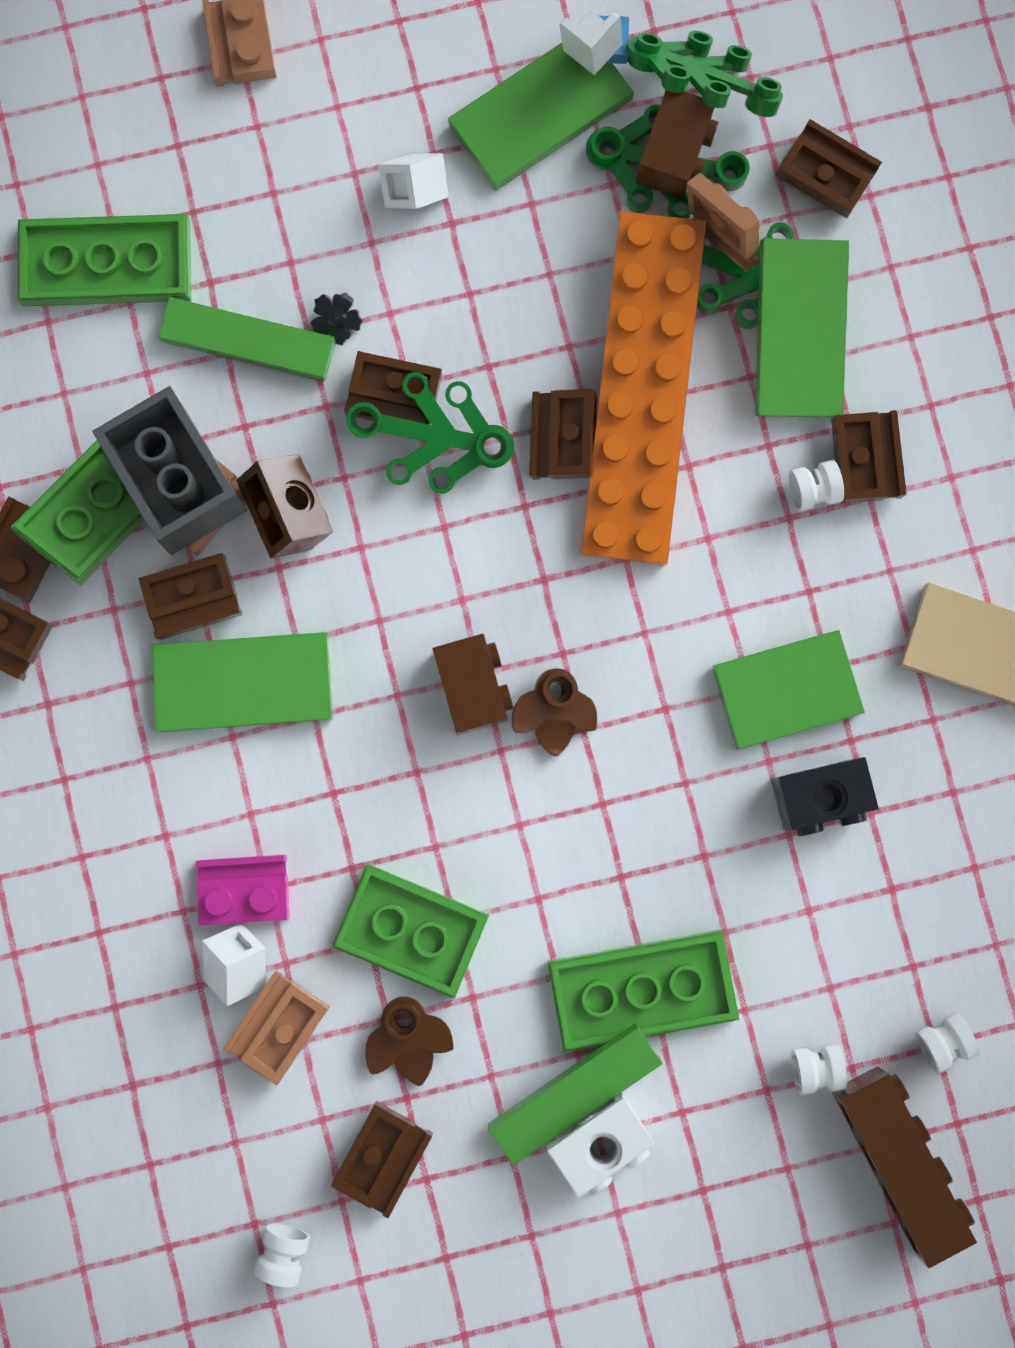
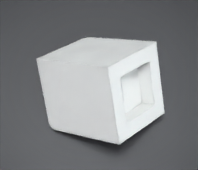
[559,10,623,75]
[378,153,448,209]
[203,923,266,1006]

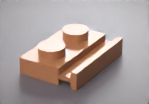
[202,0,277,87]
[687,173,760,273]
[223,971,330,1086]

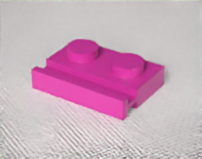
[196,854,290,926]

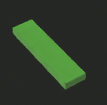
[158,297,336,382]
[488,1023,663,1165]

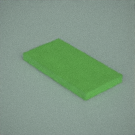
[448,43,634,191]
[18,214,191,307]
[755,238,849,418]
[152,632,333,732]
[547,930,740,1052]

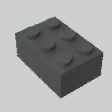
[92,386,247,556]

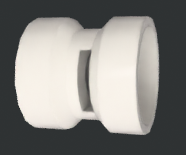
[788,460,844,512]
[915,1013,980,1074]
[791,1044,847,1096]
[254,1223,310,1287]

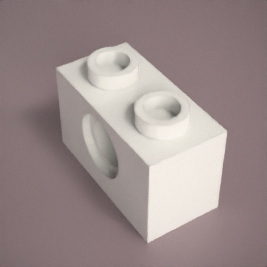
[547,1092,654,1198]

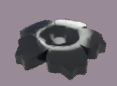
[310,292,363,345]

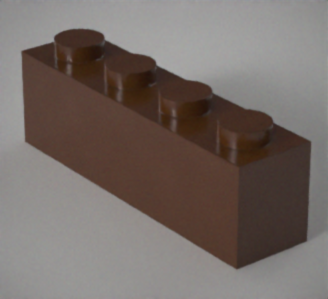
[832,1066,977,1269]

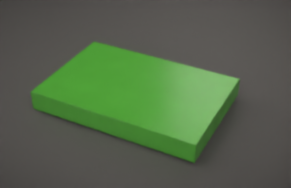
[11,440,144,586]
[712,630,865,750]
[332,863,489,999]

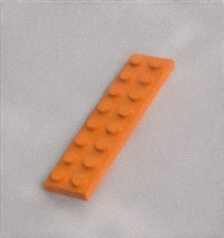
[581,211,706,565]

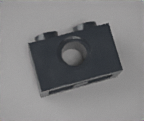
[770,757,879,836]

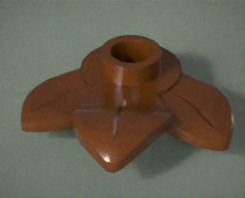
[512,668,597,756]
[365,996,454,1086]

